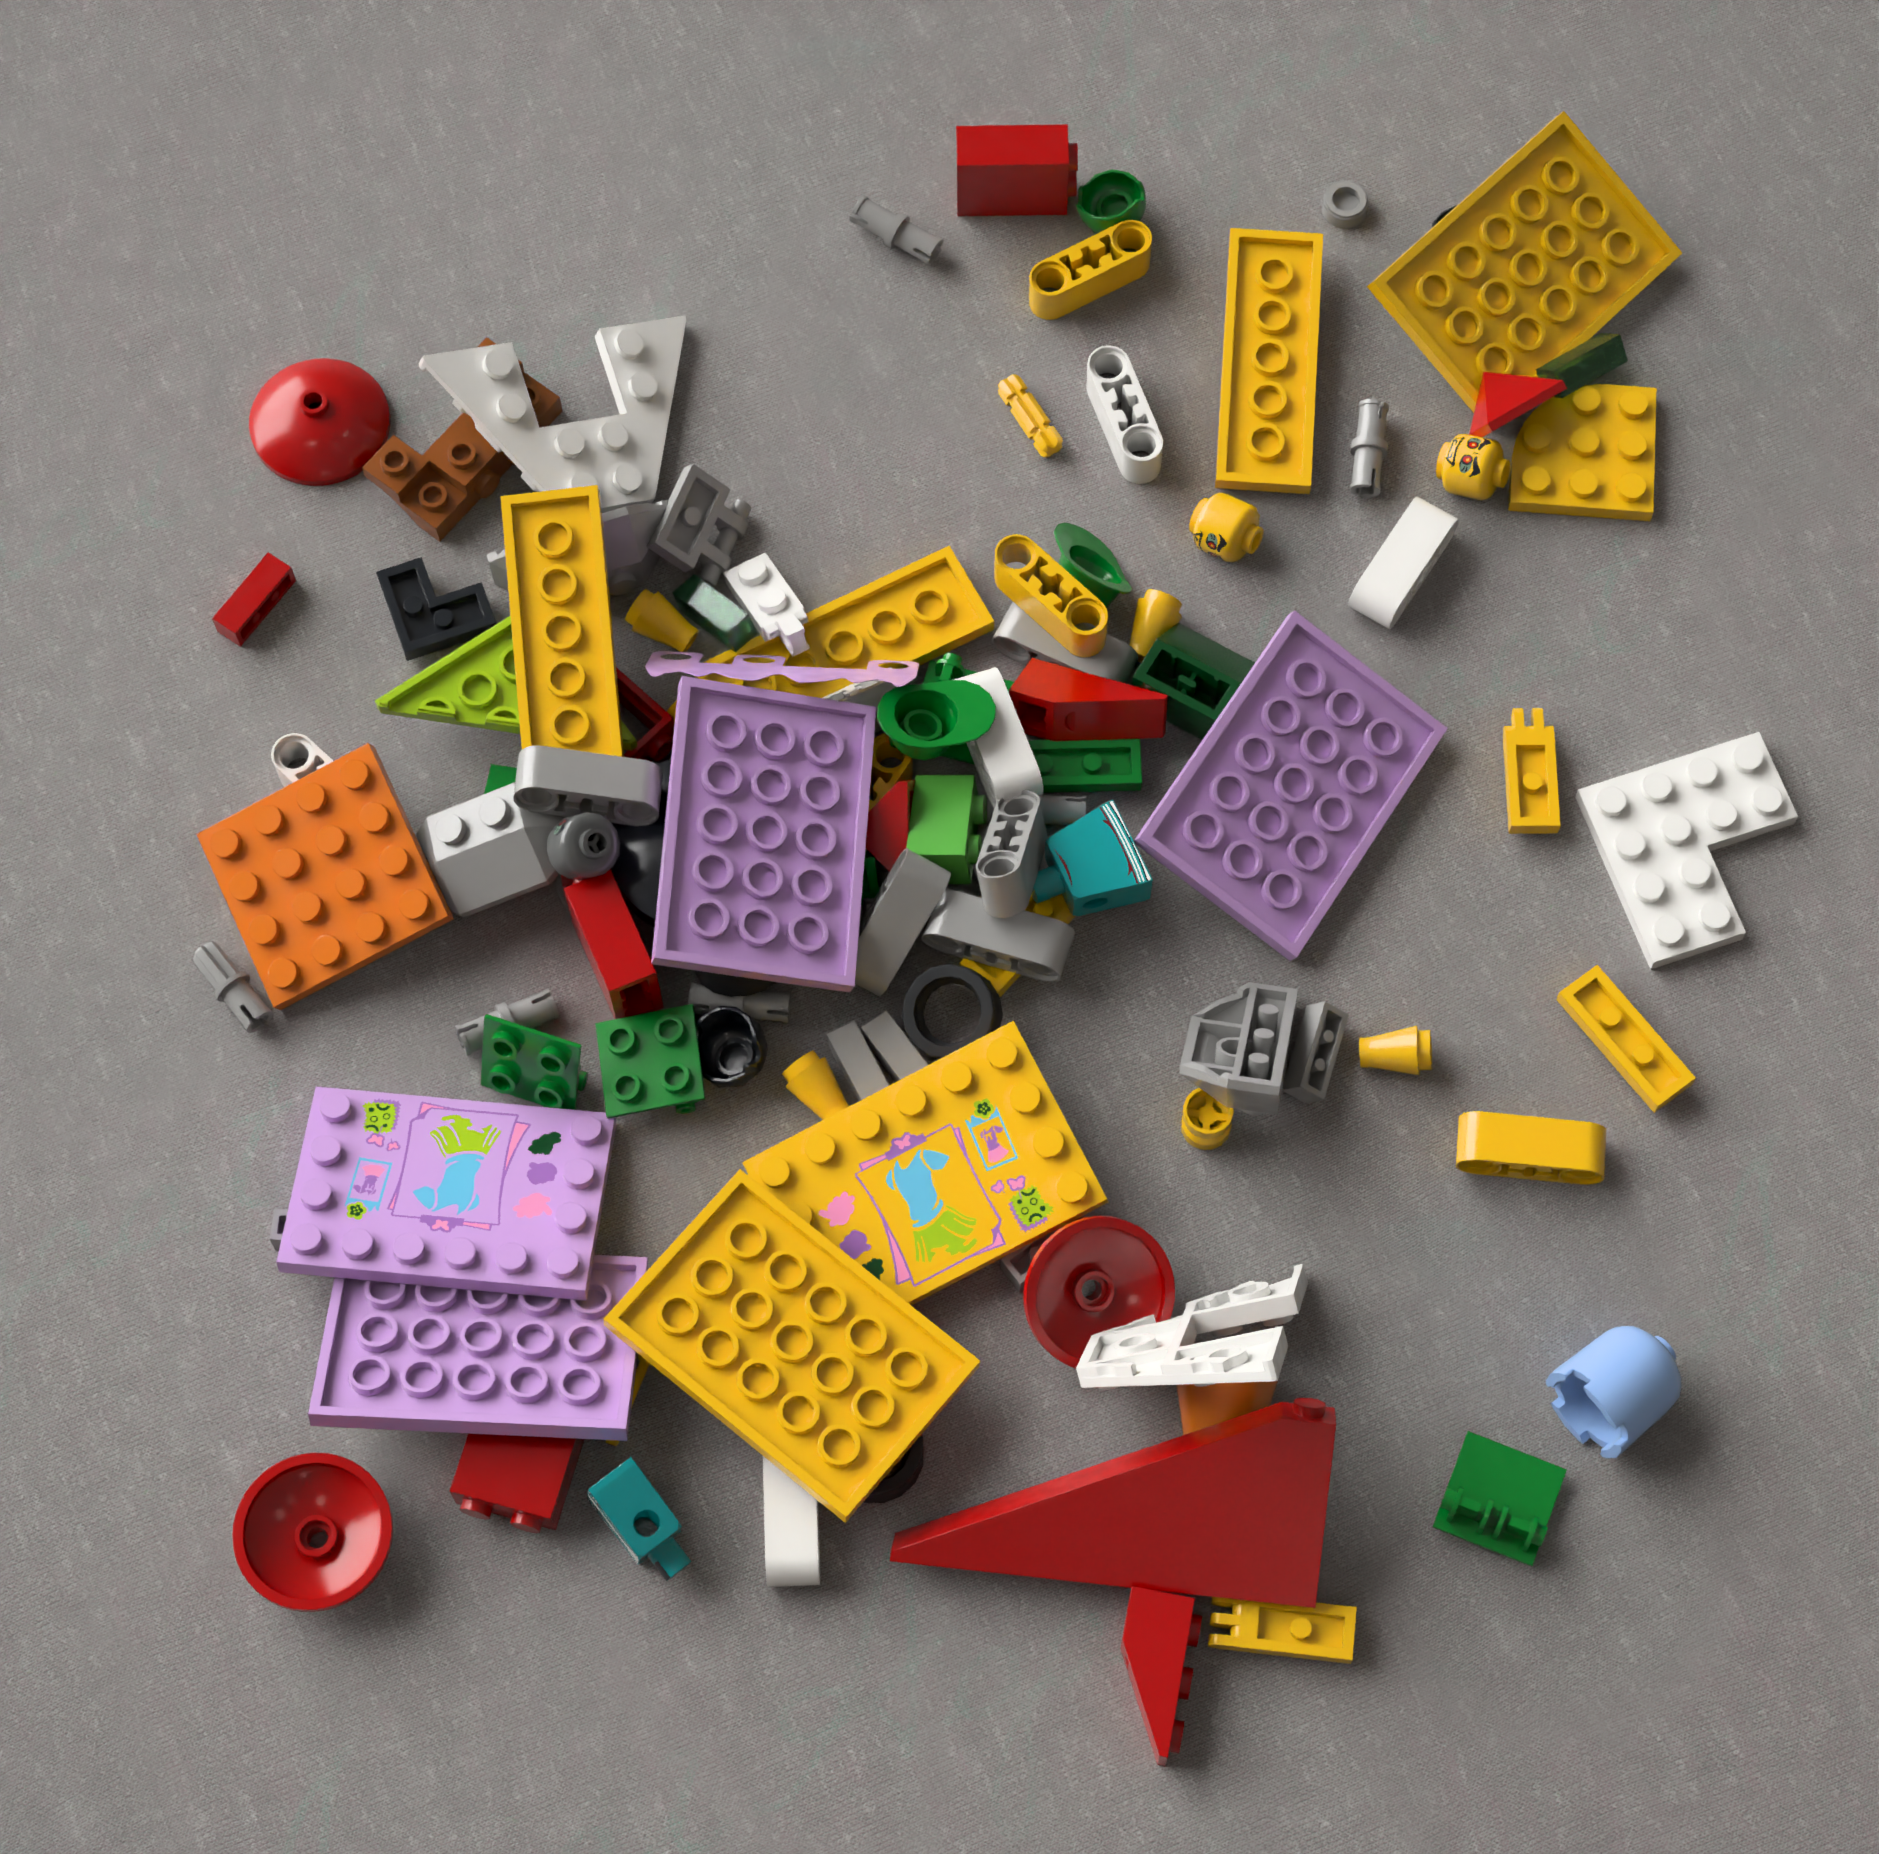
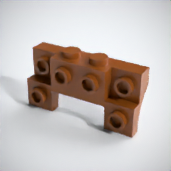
[362,337,563,542]

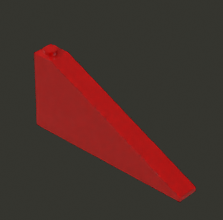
[890,1398,1336,1608]

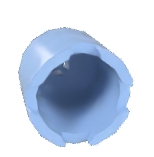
[1546,1326,1681,1458]

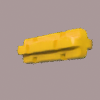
[998,374,1063,458]

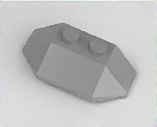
[486,499,669,595]
[416,782,567,917]
[1179,982,1298,1115]

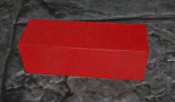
[212,552,296,647]

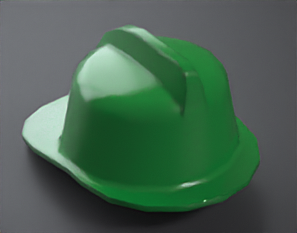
[1054,523,1132,608]
[877,680,996,760]

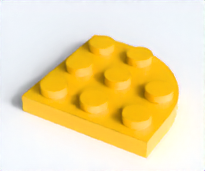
[1508,384,1657,521]

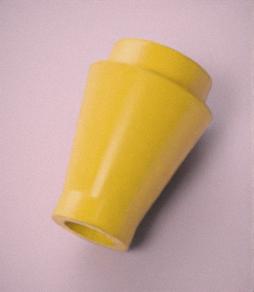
[625,589,699,652]
[1129,589,1182,663]
[1359,1025,1432,1076]
[782,1050,849,1120]

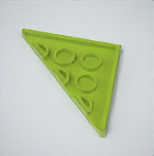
[375,616,638,751]

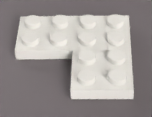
[1575,732,1798,970]

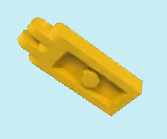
[1503,708,1561,834]

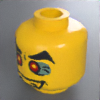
[1436,434,1510,500]
[1189,493,1264,562]

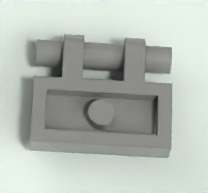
[647,464,751,589]

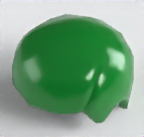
[1076,169,1146,234]

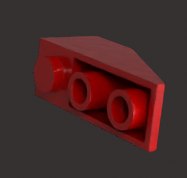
[1009,658,1168,741]
[1120,1586,1202,1766]

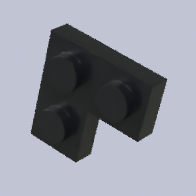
[376,557,497,661]

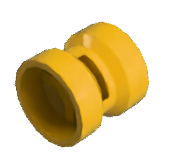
[1181,1088,1234,1150]

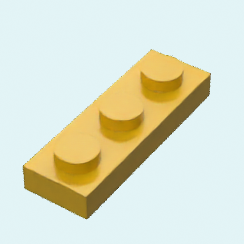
[1556,965,1696,1113]

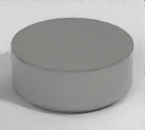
[1322,180,1369,228]

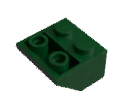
[1132,623,1255,740]

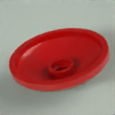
[249,358,391,486]
[1023,1216,1175,1369]
[232,1453,393,1612]

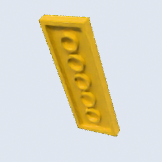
[1215,228,1323,494]
[500,485,624,757]
[694,545,994,698]

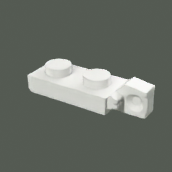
[723,552,810,657]

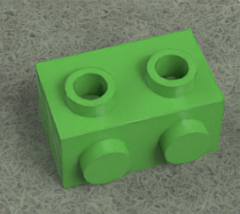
[906,775,987,884]

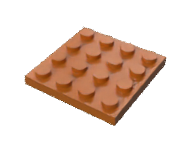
[196,743,454,1010]

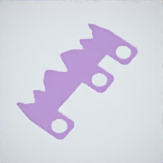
[645,651,919,687]

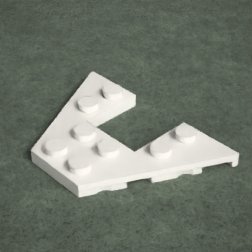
[419,315,687,513]
[1076,1264,1308,1390]

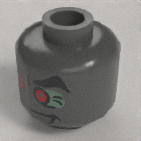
[546,812,621,880]

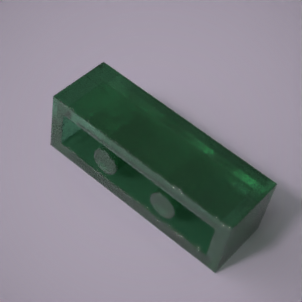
[1536,333,1628,398]
[672,574,758,652]

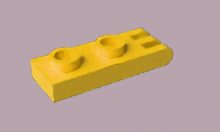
[1208,1597,1357,1664]

